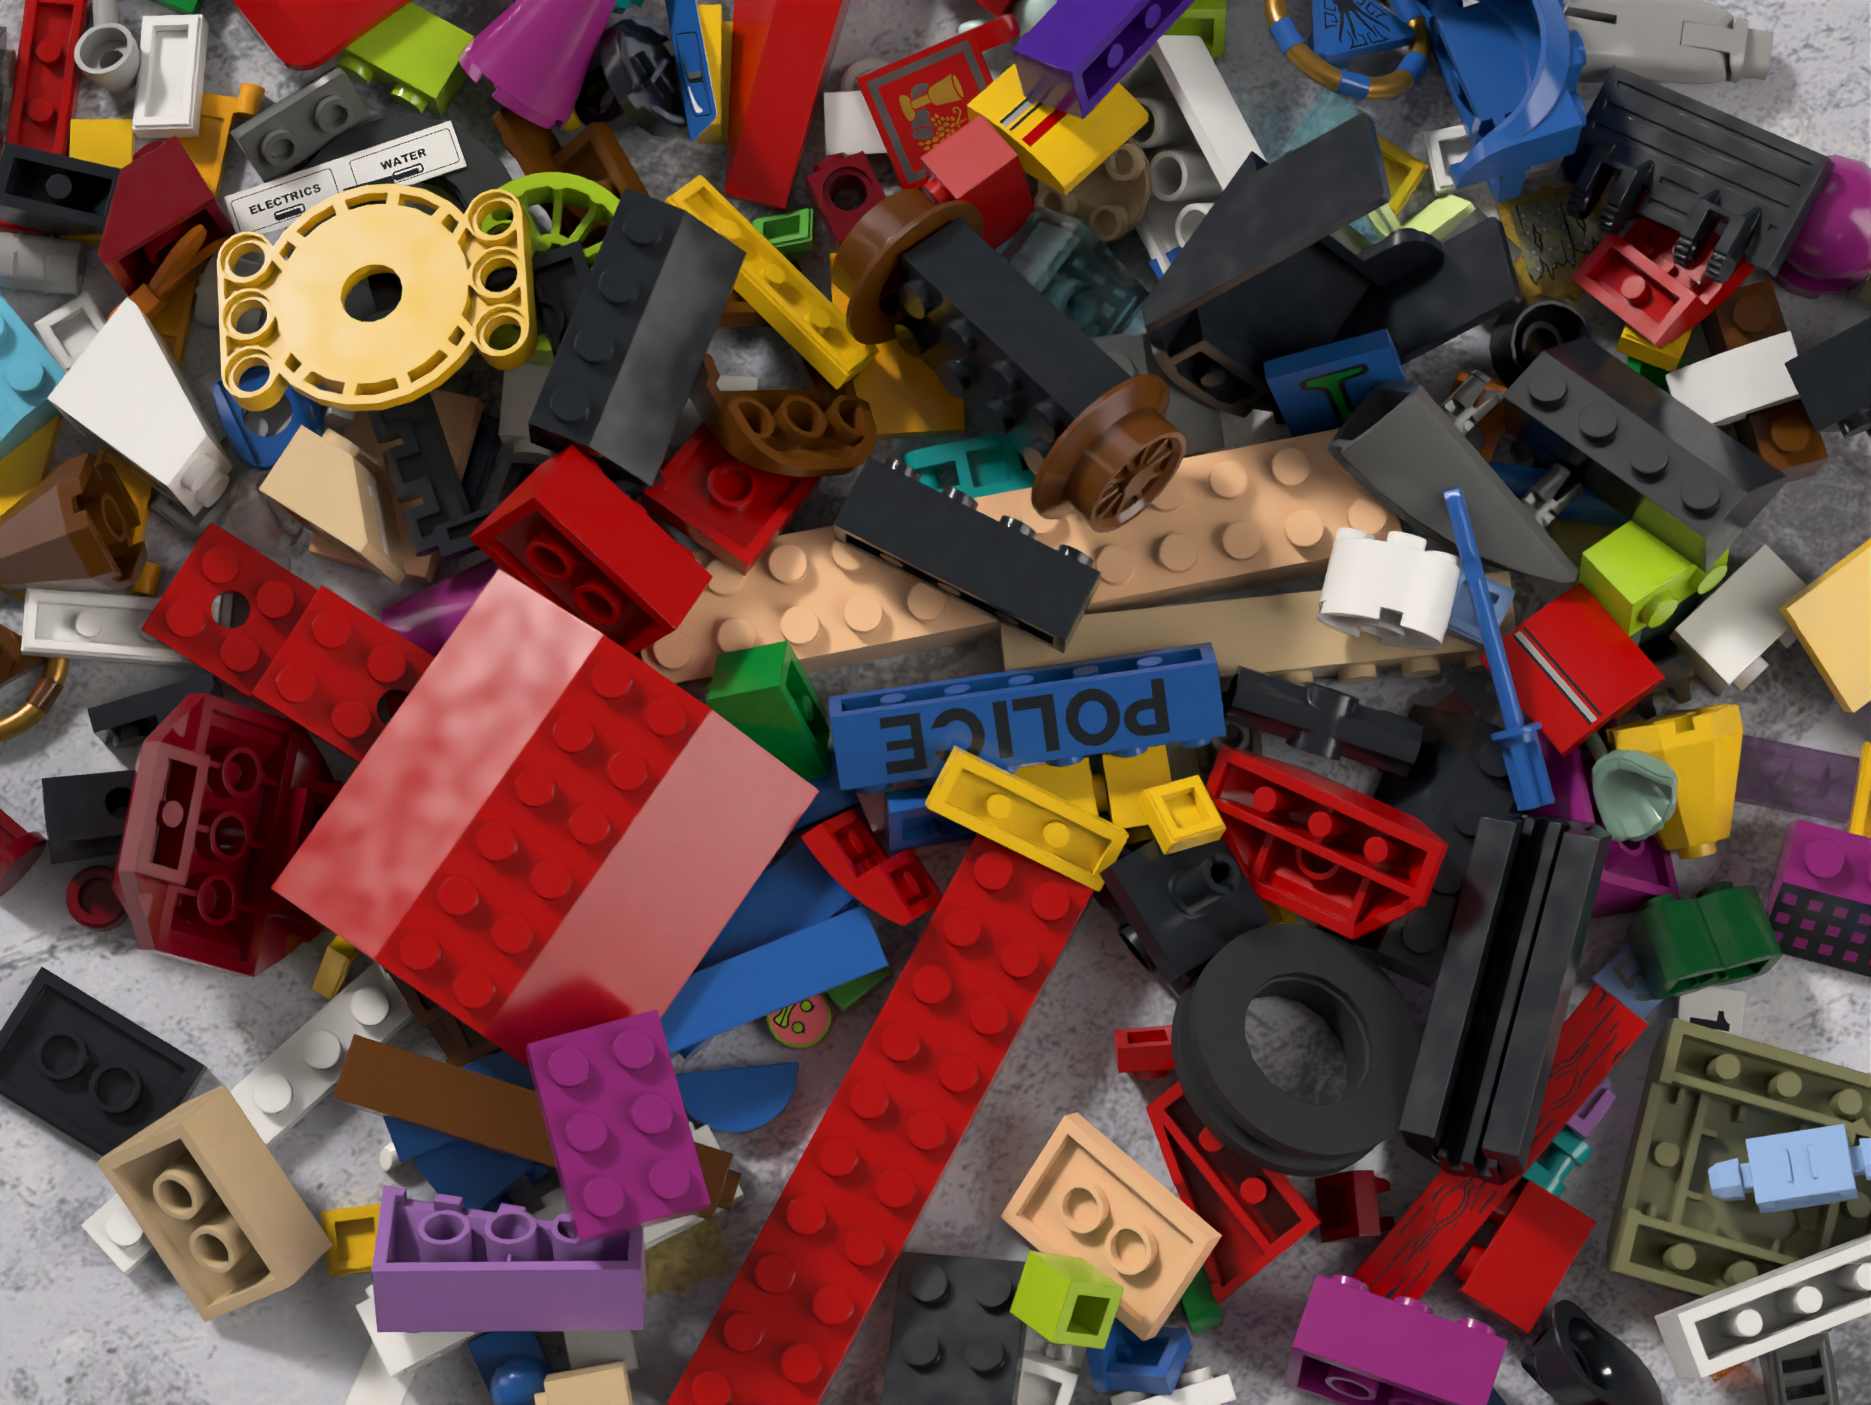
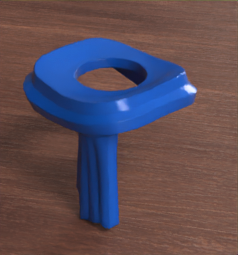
[213,365,324,472]

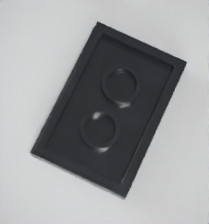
[0,966,208,1157]

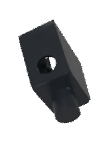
[41,770,135,865]

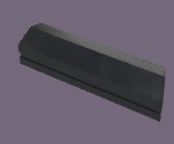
[1398,813,1612,1186]

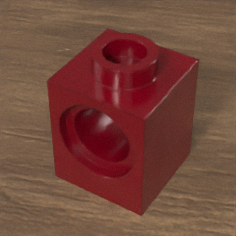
[806,150,886,253]

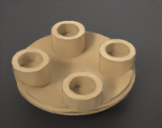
[1033,136,1151,246]

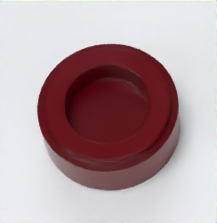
[66,865,129,932]

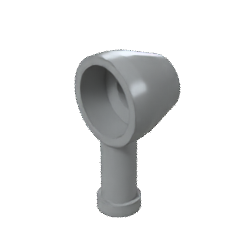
[74,0,140,93]

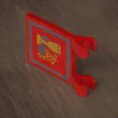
[856,13,1020,190]

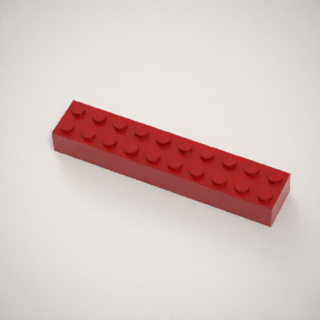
[667,833,1094,1405]

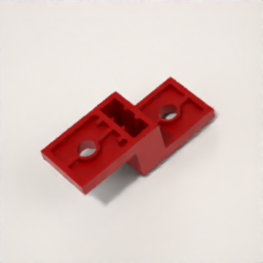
[141,522,435,764]

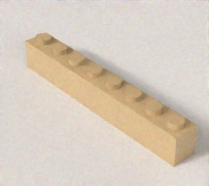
[999,571,1516,697]

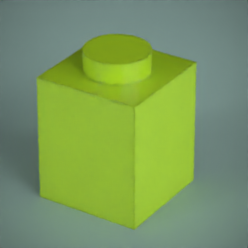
[1010,1251,1124,1349]

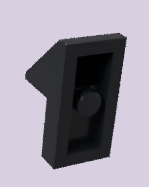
[87,672,224,748]

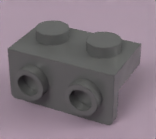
[230,67,371,183]

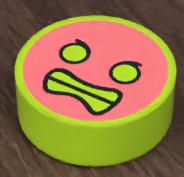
[767,993,832,1050]

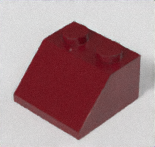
[98,136,236,296]

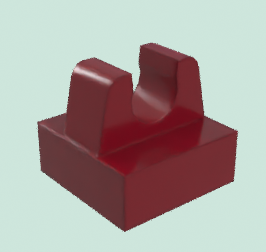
[1315,1170,1394,1243]

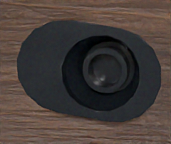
[1521,1299,1663,1405]

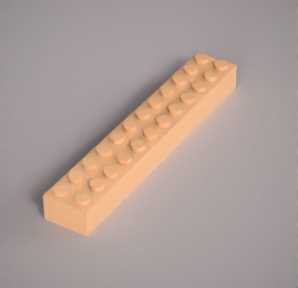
[641,428,1402,696]

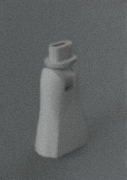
[1563,0,1773,84]

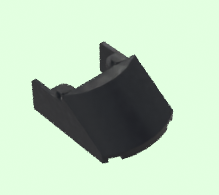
[1142,113,1521,425]

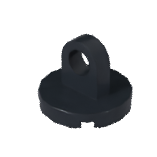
[575,15,688,138]

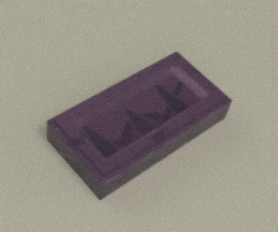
[1734,735,1860,823]

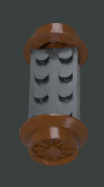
[832,189,1186,533]

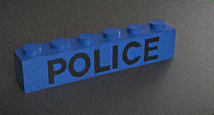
[828,642,1226,794]

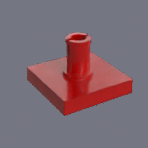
[641,422,822,576]

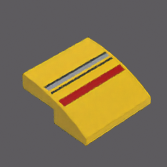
[967,63,1149,196]

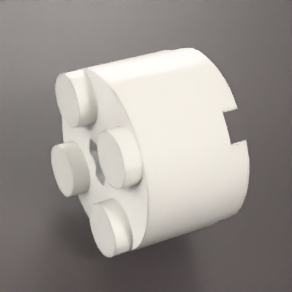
[1317,527,1462,650]

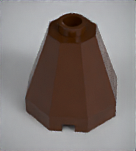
[0,452,148,591]

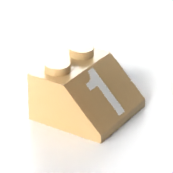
[258,425,406,586]

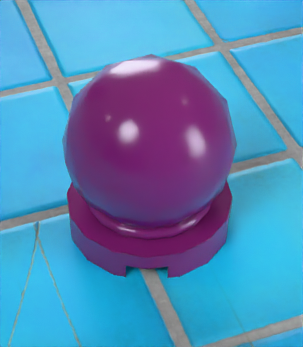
[1755,154,1871,299]

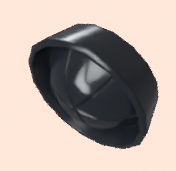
[1489,294,1594,388]

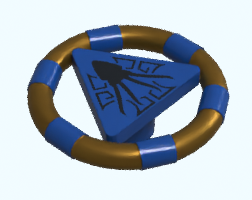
[1264,0,1431,100]

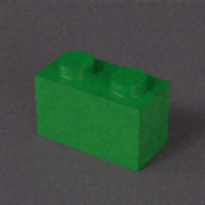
[705,640,834,780]

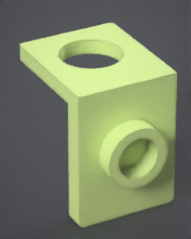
[1365,193,1475,242]

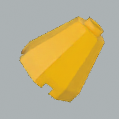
[1603,703,1743,860]

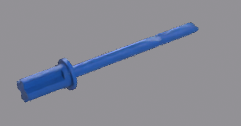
[1443,487,1555,811]

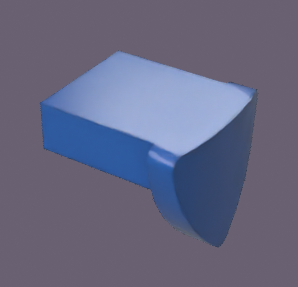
[1086,1317,1192,1395]

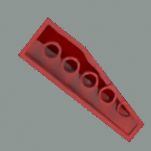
[725,0,851,213]

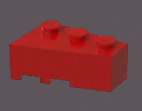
[1146,1081,1324,1304]

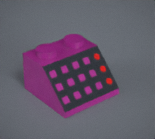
[1765,819,1871,978]

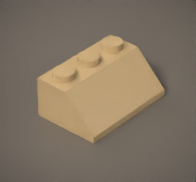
[97,1084,333,1322]

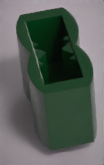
[1626,881,1783,1000]

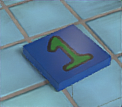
[1263,329,1409,437]

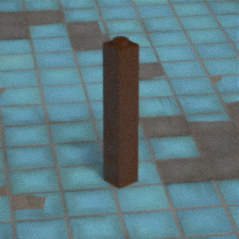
[333,1034,742,1221]

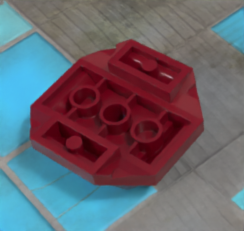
[112,694,343,977]

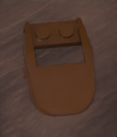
[689,261,876,477]

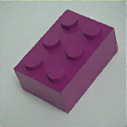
[525,1009,711,1246]
[1284,1274,1508,1405]

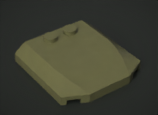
[1607,1018,1871,1333]

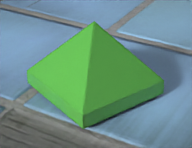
[752,208,815,264]

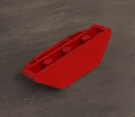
[1205,745,1448,940]

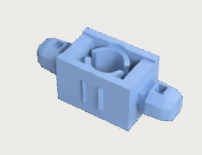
[1708,1124,1871,1214]

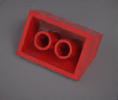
[469,444,713,654]

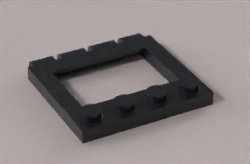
[362,240,666,562]

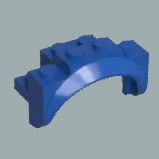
[1415,0,1587,204]

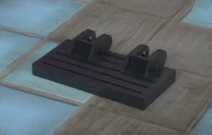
[1554,65,1836,284]

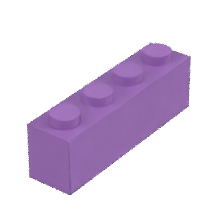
[372,1185,647,1333]

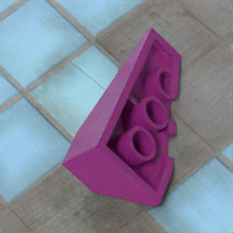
[1531,718,1681,918]

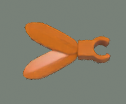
[108,224,231,322]

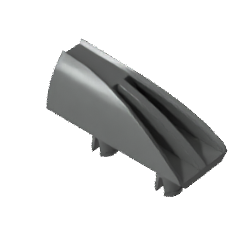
[1327,369,1584,583]

